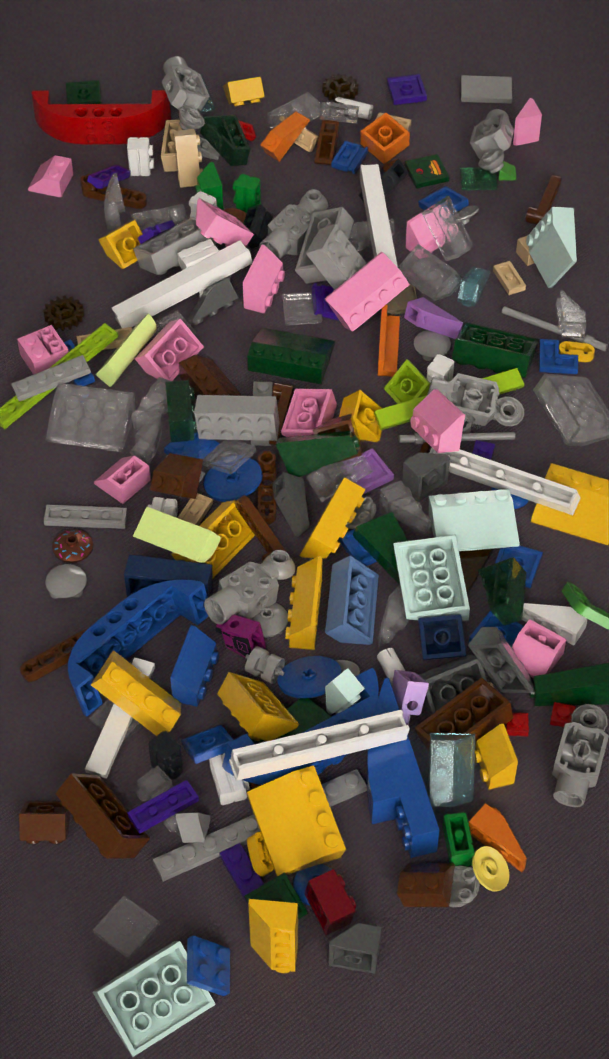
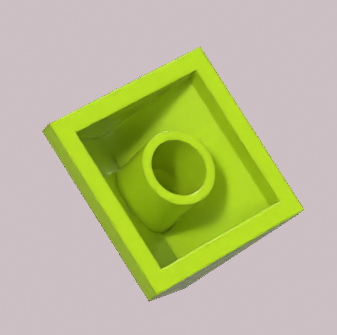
[384,359,430,404]

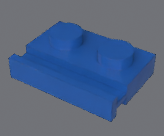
[331,141,368,174]

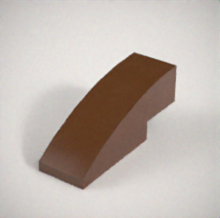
[315,120,340,165]

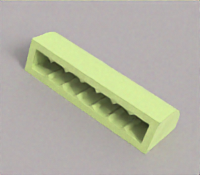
[95,313,157,387]
[133,507,221,563]

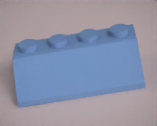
[325,556,379,645]

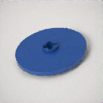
[204,457,263,502]
[277,656,342,698]

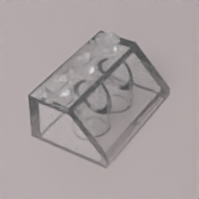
[421,196,473,261]
[398,244,463,301]

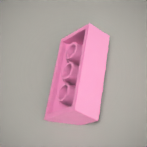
[325,252,410,332]

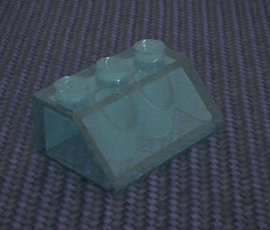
[428,733,475,807]

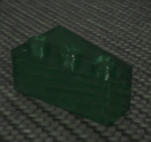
[200,115,250,166]
[165,380,198,443]
[478,557,526,626]

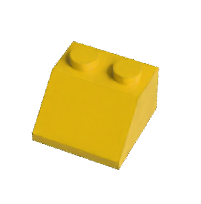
[223,77,264,107]
[98,220,142,269]
[339,390,382,442]
[473,723,518,790]

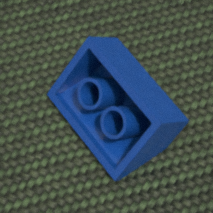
[170,625,219,707]

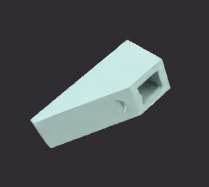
[325,668,365,716]

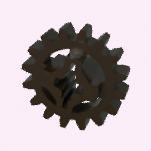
[322,74,359,102]
[43,295,85,331]

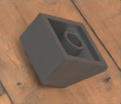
[402,452,450,502]
[329,923,382,974]

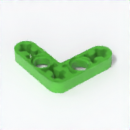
[561,582,609,630]

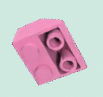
[17,325,69,375]
[94,455,151,504]
[512,619,567,678]

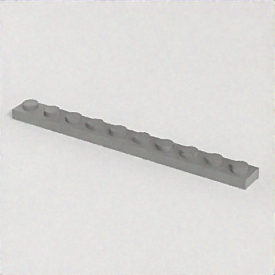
[153,769,367,882]

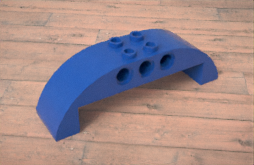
[68,580,208,717]
[222,668,379,785]

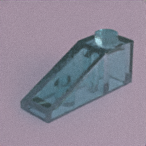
[457,267,490,307]

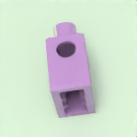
[392,670,429,725]

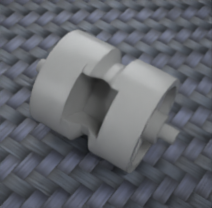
[245,646,285,684]

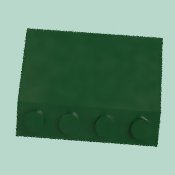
[452,322,539,378]
[247,328,335,385]

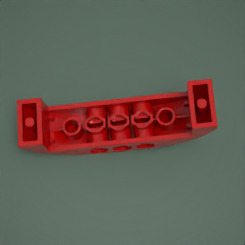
[32,90,171,145]

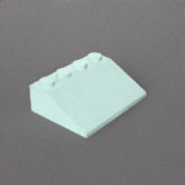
[526,207,577,288]
[429,489,520,551]
[393,535,470,621]
[93,941,216,1057]

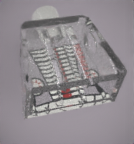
[320,102,359,124]

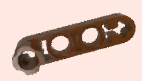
[80,174,147,209]
[525,174,562,225]
[269,383,294,445]
[258,451,276,524]
[235,495,286,560]
[20,629,87,682]

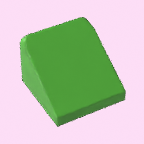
[498,161,516,180]

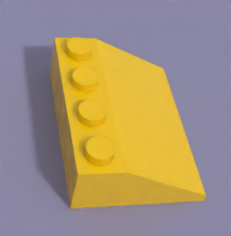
[531,463,609,546]
[246,765,346,876]

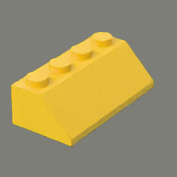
[299,477,365,559]
[171,500,255,578]
[285,556,322,650]
[91,651,181,736]
[217,672,299,741]
[248,899,298,973]

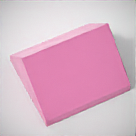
[513,98,542,146]

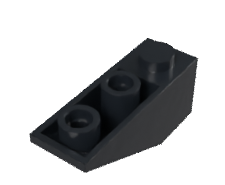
[358,158,408,202]

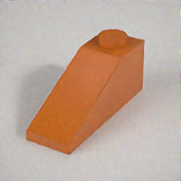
[260,112,310,162]
[469,803,527,872]

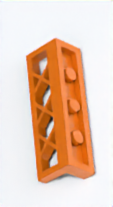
[378,305,400,377]

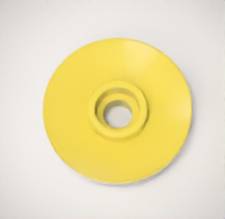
[472,846,509,892]

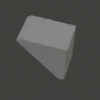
[176,813,210,843]

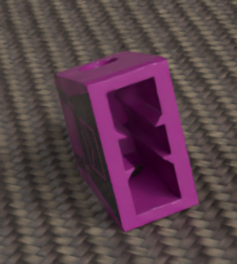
[216,615,266,658]

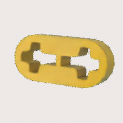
[559,341,595,362]
[247,832,274,876]

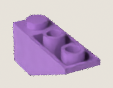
[404,297,463,339]

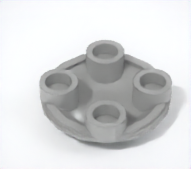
[413,330,451,361]
[346,497,377,529]
[45,564,87,599]
[449,865,480,907]

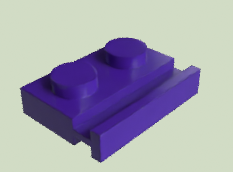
[137,220,175,244]
[311,283,339,320]

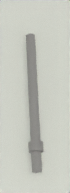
[502,306,608,351]
[398,432,515,445]

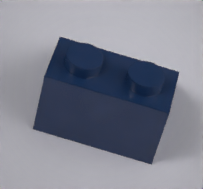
[418,614,466,660]

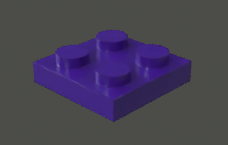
[387,74,427,105]

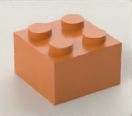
[360,113,410,164]

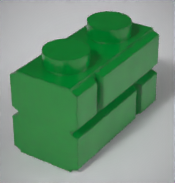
[233,174,261,214]
[442,812,475,867]

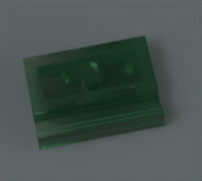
[460,167,497,190]

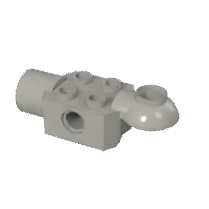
[162,56,210,130]
[470,109,514,173]
[259,189,328,260]
[428,373,524,427]
[204,550,296,625]
[552,704,609,807]

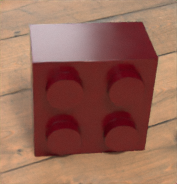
[305,869,356,936]

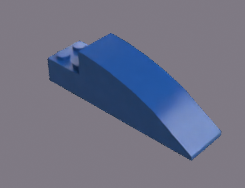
[366,678,439,858]

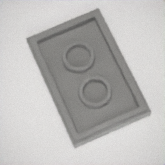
[461,75,512,104]

